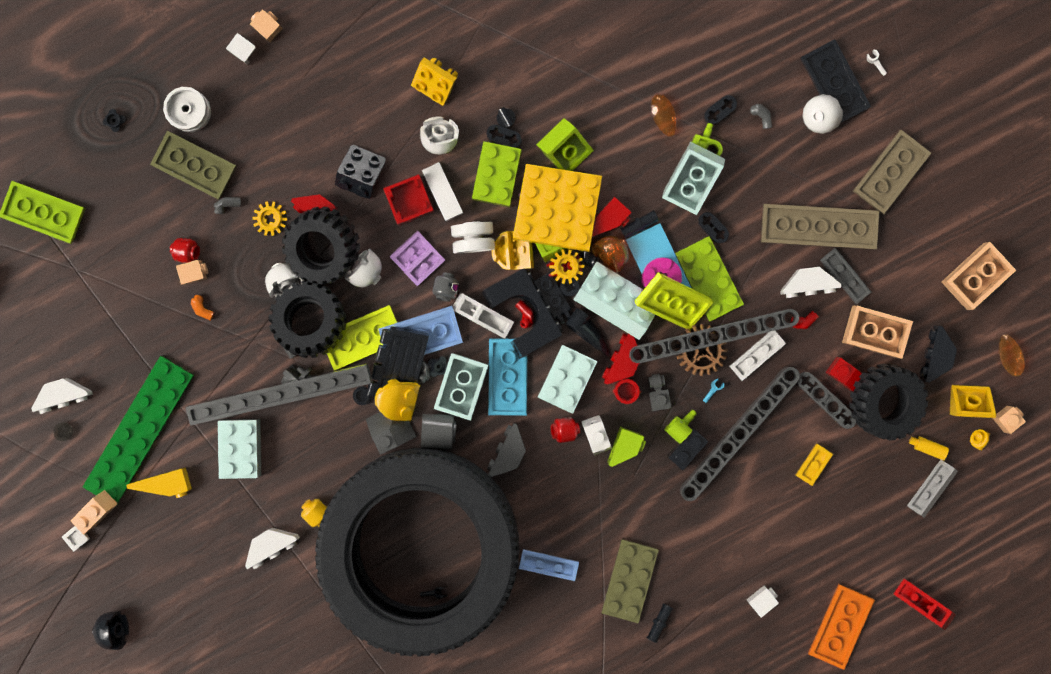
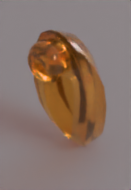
[651,94,676,136]
[999,334,1025,376]

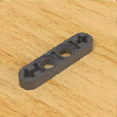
[797,372,856,429]

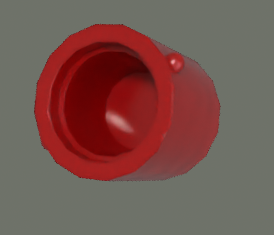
[613,378,641,404]

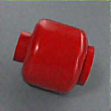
[170,237,200,263]
[550,417,580,443]

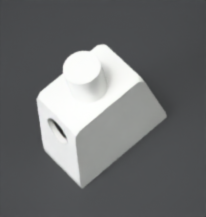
[581,415,612,455]

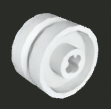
[163,87,211,132]
[451,221,495,254]

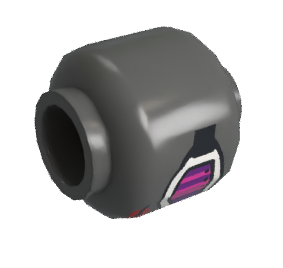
[432,272,459,302]

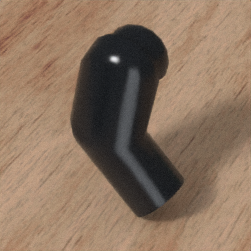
[581,245,600,268]

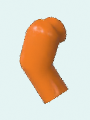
[191,295,215,321]

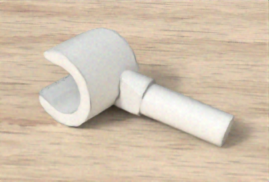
[867,50,887,76]

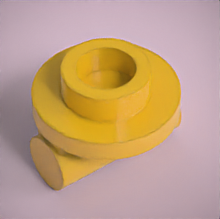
[970,429,990,451]

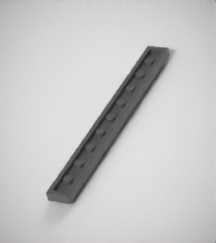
[185,364,373,426]

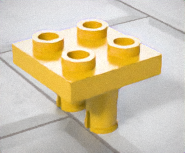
[411,57,458,106]

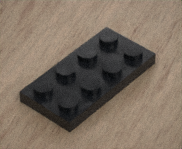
[800,39,871,123]

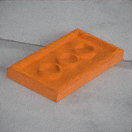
[808,584,875,670]

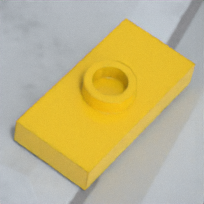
[796,443,833,486]

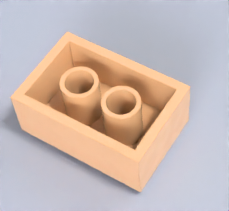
[942,242,1016,310]
[842,306,913,359]

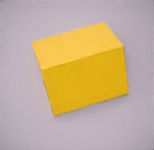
[950,385,996,418]

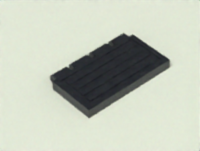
[366,326,429,400]

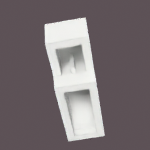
[422,162,464,222]
[452,292,514,339]

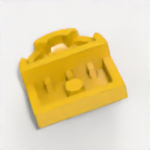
[491,231,534,270]
[375,379,420,421]

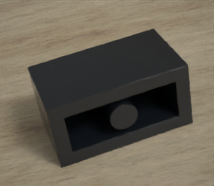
[667,428,708,470]

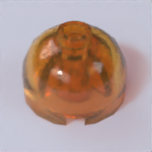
[591,236,629,273]

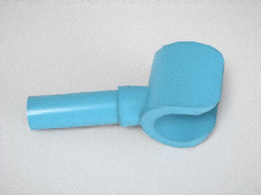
[703,379,724,403]

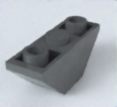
[487,423,526,477]

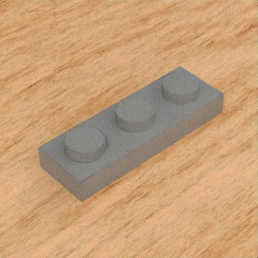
[907,460,958,518]

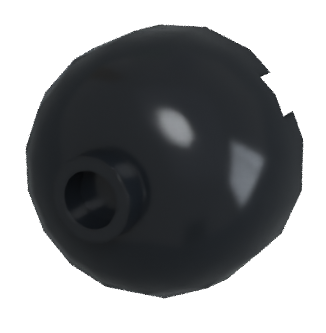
[92,611,129,650]

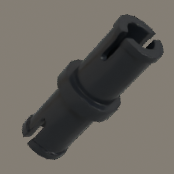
[620,210,660,239]
[646,603,674,643]

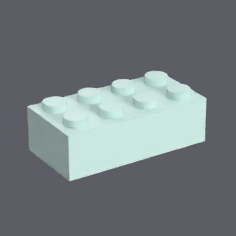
[573,262,655,340]

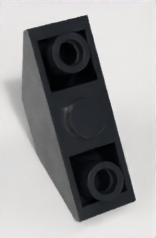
[920,325,957,383]

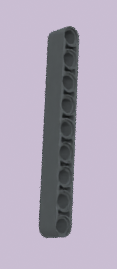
[629,309,799,363]
[680,367,800,501]

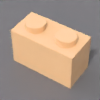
[71,490,117,535]

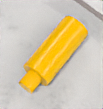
[909,436,949,461]

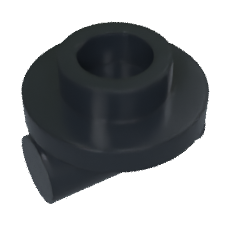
[497,107,516,128]

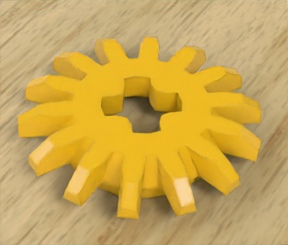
[252,202,287,236]
[549,250,584,284]

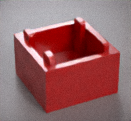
[383,174,435,226]

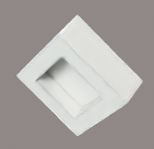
[62,526,90,552]

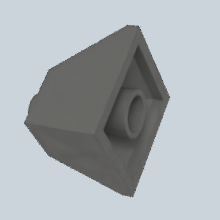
[366,412,417,455]

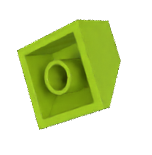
[536,118,594,171]
[607,427,646,467]

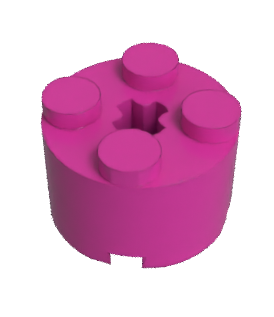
[642,258,682,288]

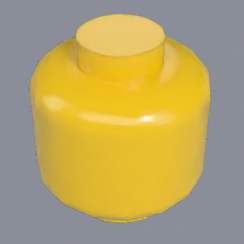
[301,499,327,527]

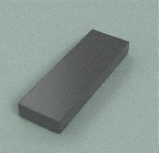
[820,248,871,304]

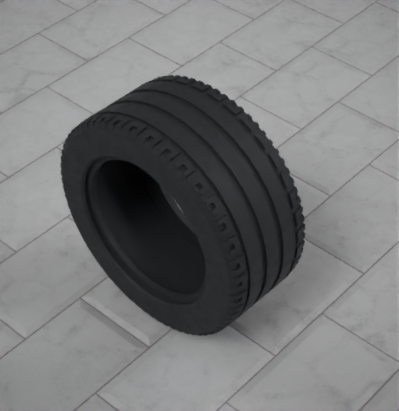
[315,448,519,657]

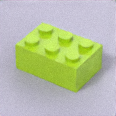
[472,141,522,208]

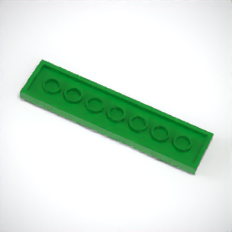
[83,356,194,506]

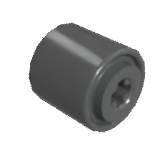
[421,414,456,449]

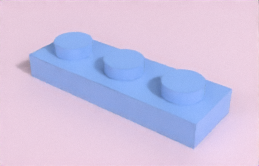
[519,549,579,581]

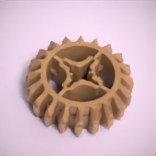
[675,324,728,376]

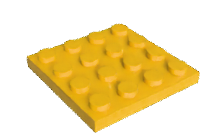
[513,164,602,252]

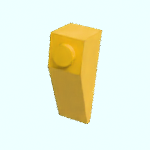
[126,467,192,498]

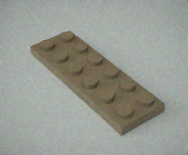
[761,204,879,250]

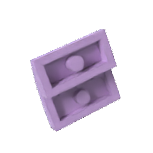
[390,230,445,286]

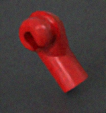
[515,300,534,329]
[790,311,819,329]

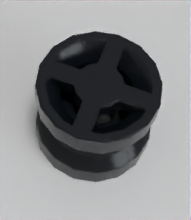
[560,278,579,297]

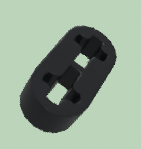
[704,95,737,125]
[486,124,522,148]
[698,212,729,244]

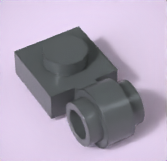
[648,373,671,411]

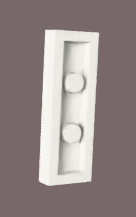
[729,331,786,381]

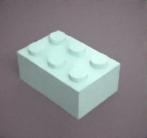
[662,141,725,215]
[538,345,597,414]
[434,353,489,420]
[218,419,261,479]

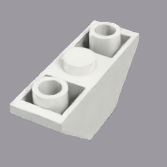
[780,267,841,298]
[31,378,93,414]
[245,528,300,569]

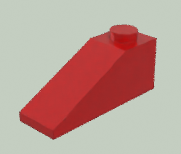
[592,197,632,238]
[825,357,862,392]
[894,579,956,630]

